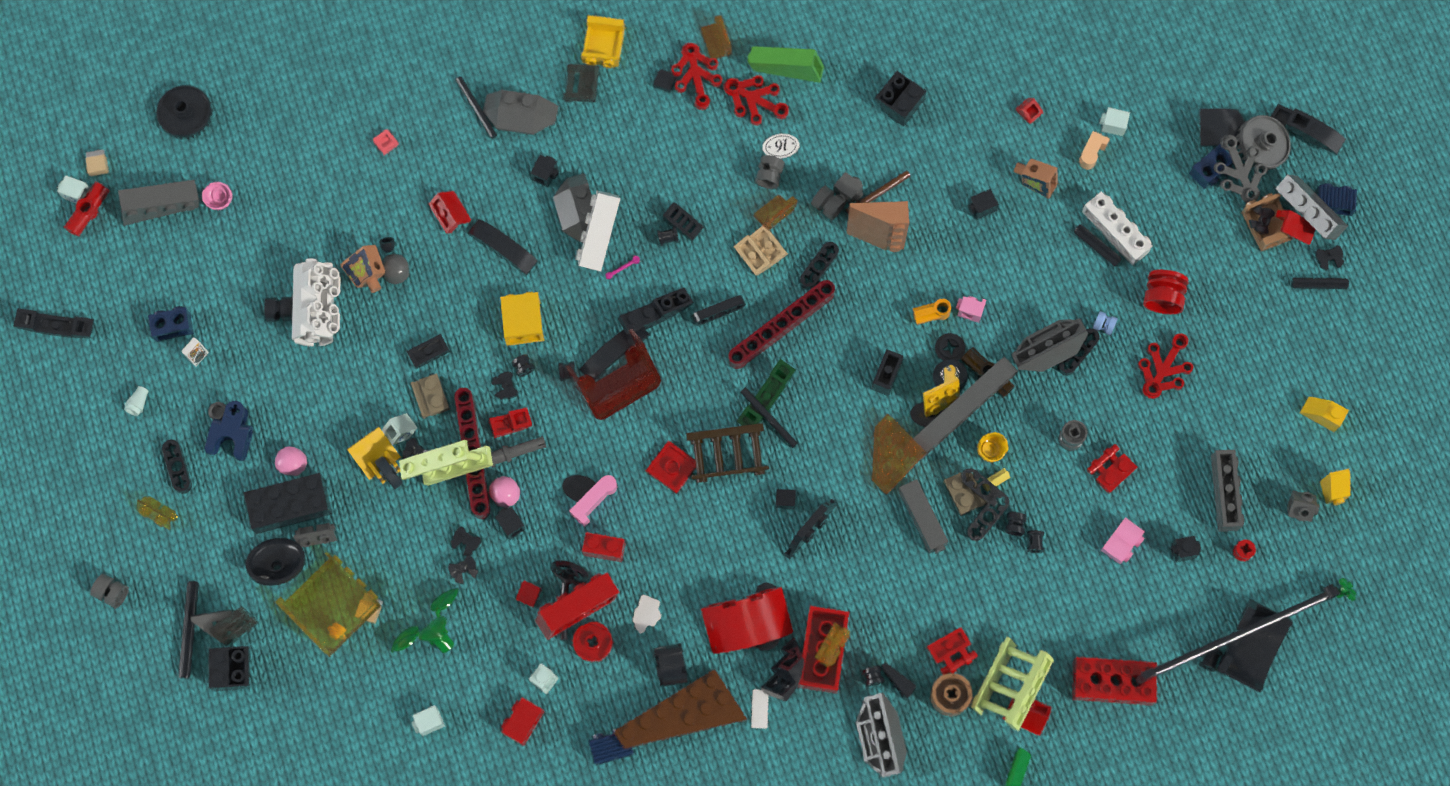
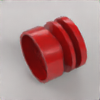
[1143,269,1189,315]

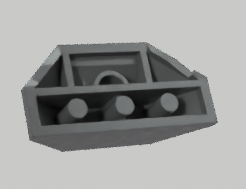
[483,90,559,135]
[553,173,593,244]
[1012,319,1088,372]
[856,693,907,777]

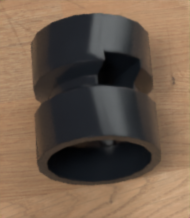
[264,297,293,322]

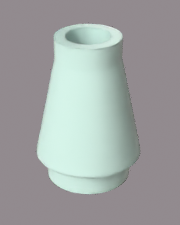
[124,386,149,416]

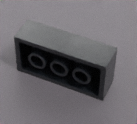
[244,473,332,534]

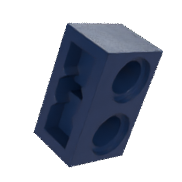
[1189,144,1233,189]
[148,306,194,342]

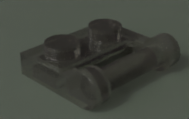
[563,64,599,103]

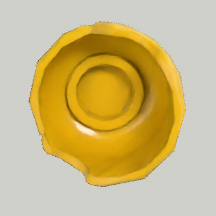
[977,432,1009,463]

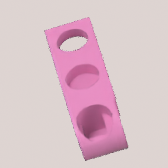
[570,475,617,527]

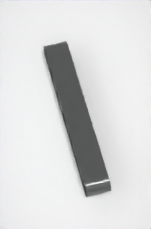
[906,357,1018,461]

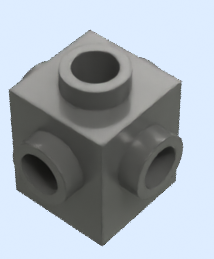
[1287,490,1319,522]

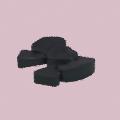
[1249,206,1275,234]
[1315,245,1344,271]
[491,372,519,400]
[403,438,430,459]
[451,527,481,556]
[448,555,478,584]

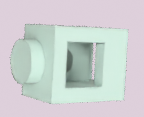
[529,664,559,694]

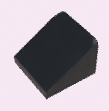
[775,489,796,510]

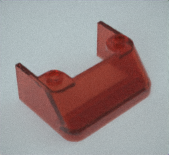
[566,329,661,420]

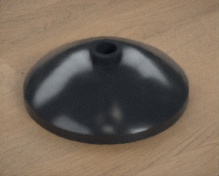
[246,538,305,586]

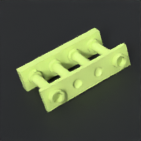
[399,440,493,486]
[971,637,1054,731]

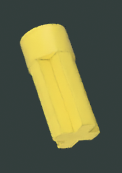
[982,468,1010,492]

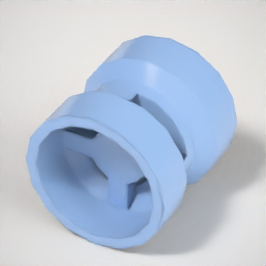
[1092,311,1118,336]

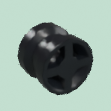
[511,354,535,377]
[559,361,576,381]
[862,666,885,687]

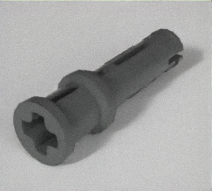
[491,436,547,468]

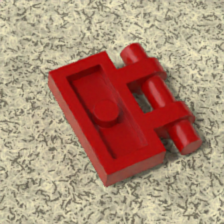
[1087,444,1138,494]
[926,627,978,675]

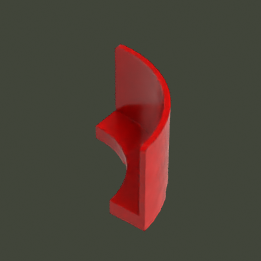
[701,587,793,654]

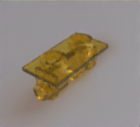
[137,496,178,530]
[815,623,850,667]

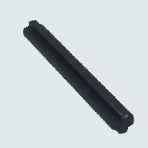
[179,581,199,679]

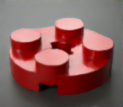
[573,622,613,662]

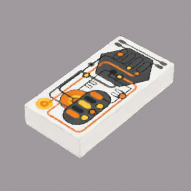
[182,338,209,367]

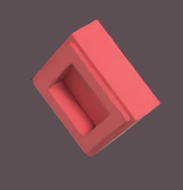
[372,129,399,155]

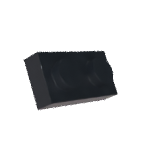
[407,334,450,369]

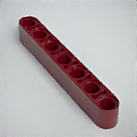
[728,280,835,369]
[455,388,491,519]

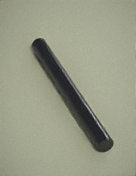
[456,76,497,139]
[740,387,798,448]

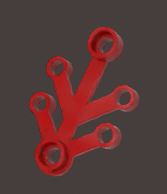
[671,43,722,110]
[724,75,789,126]
[1138,333,1193,399]

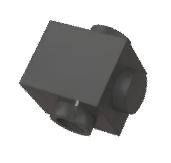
[833,172,863,204]

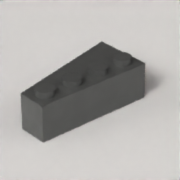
[118,180,199,226]

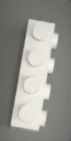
[576,190,620,271]
[1082,191,1152,266]

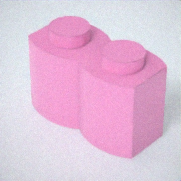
[1101,517,1145,564]

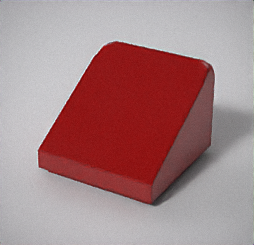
[1015,98,1044,124]
[516,580,542,608]

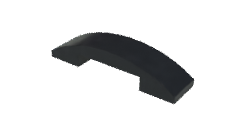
[468,219,538,276]
[13,308,94,338]
[580,330,650,383]

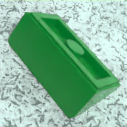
[1004,748,1031,786]

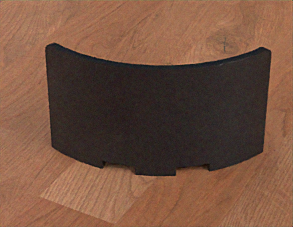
[1217,599,1293,693]

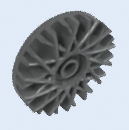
[1236,115,1291,171]

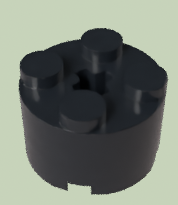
[654,643,688,687]

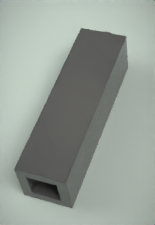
[898,479,948,554]

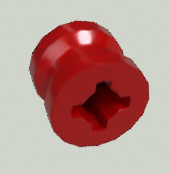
[1233,539,1256,562]

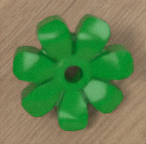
[1337,577,1357,601]

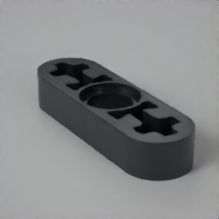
[800,242,839,290]
[692,295,746,326]
[1058,328,1100,376]
[162,439,192,494]

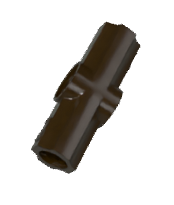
[961,347,1015,398]

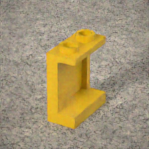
[581,15,625,68]
[500,292,544,346]

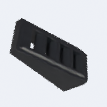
[663,202,704,242]
[881,662,916,701]

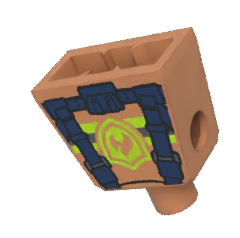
[1014,159,1058,199]
[340,245,385,293]

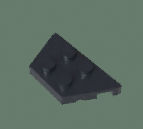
[784,499,838,560]

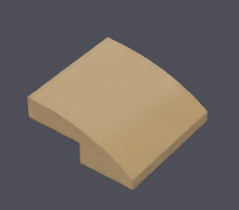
[734,224,788,276]

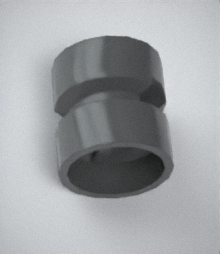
[755,155,785,189]
[811,185,846,220]
[1058,420,1088,451]
[90,573,129,609]

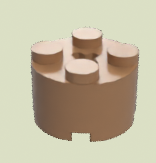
[930,673,972,717]

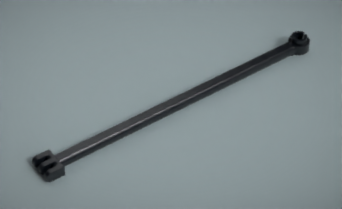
[1136,584,1341,684]

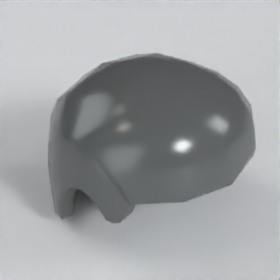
[382,254,409,284]

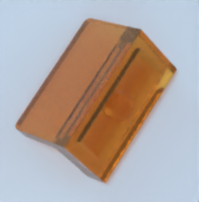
[701,15,732,59]
[754,195,798,231]

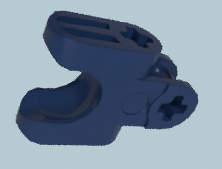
[205,401,253,461]

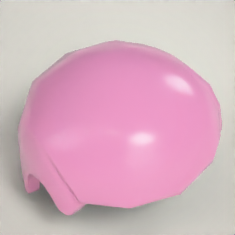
[202,182,232,210]
[275,447,307,476]
[489,476,520,507]

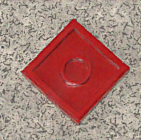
[645,440,696,494]

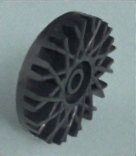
[156,85,213,140]

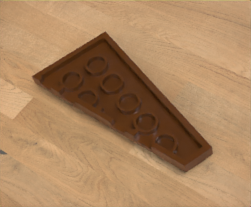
[614,669,747,749]

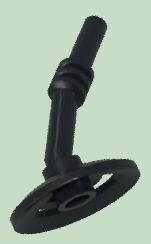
[551,560,589,641]

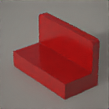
[429,191,471,234]
[1275,210,1316,245]
[1003,698,1052,735]

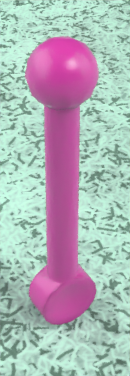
[605,256,640,279]

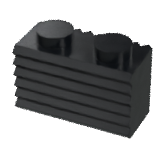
[871,349,904,396]

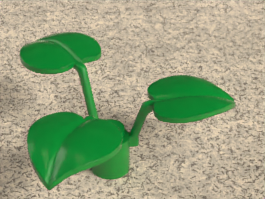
[391,588,459,653]

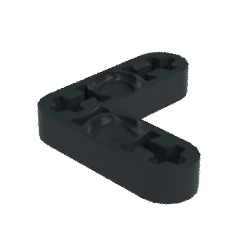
[961,468,1010,541]

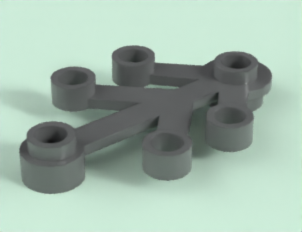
[1213,135,1267,203]

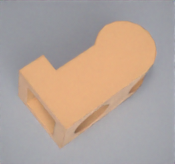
[1079,131,1110,170]

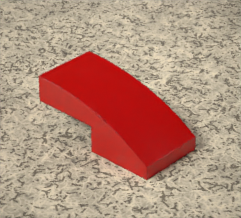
[489,407,532,438]

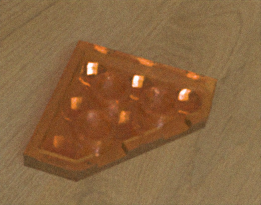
[872,413,927,494]

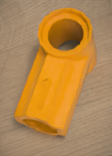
[912,299,951,325]

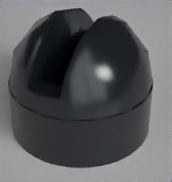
[379,237,395,253]

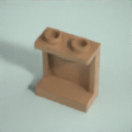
[1242,193,1294,252]

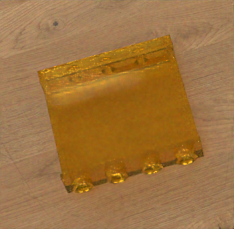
[275,552,381,657]

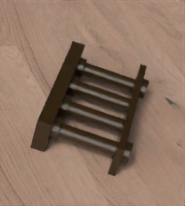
[686,423,769,483]

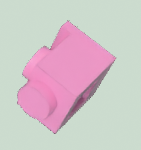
[956,296,986,323]

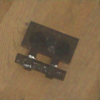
[209,606,259,646]

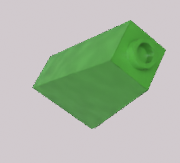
[748,46,824,83]

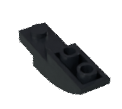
[1271,104,1346,155]
[618,287,694,335]

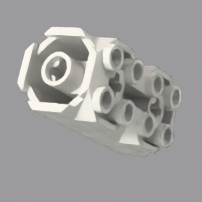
[292,258,340,346]

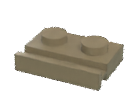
[411,373,450,419]
[944,472,986,516]

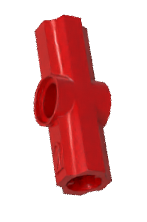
[64,182,110,237]

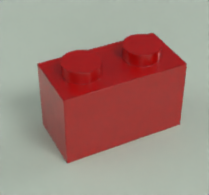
[582,532,626,562]
[501,697,545,746]

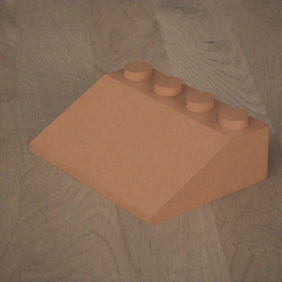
[846,201,909,252]

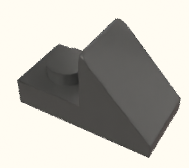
[190,609,232,637]

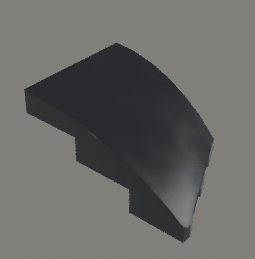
[1200,108,1245,147]
[760,638,804,702]

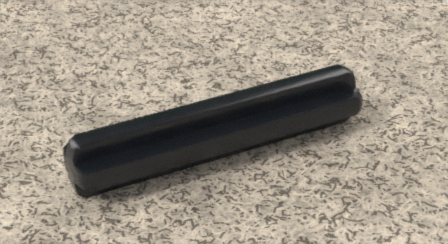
[1074,224,1122,266]
[1291,278,1349,289]

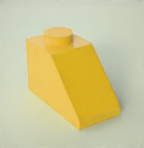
[1300,396,1349,432]
[1320,469,1350,505]

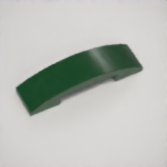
[736,359,796,426]

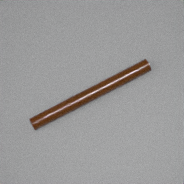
[845,170,911,214]

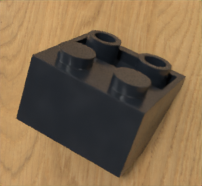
[875,71,927,127]
[209,646,250,692]

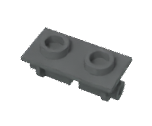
[294,522,337,547]

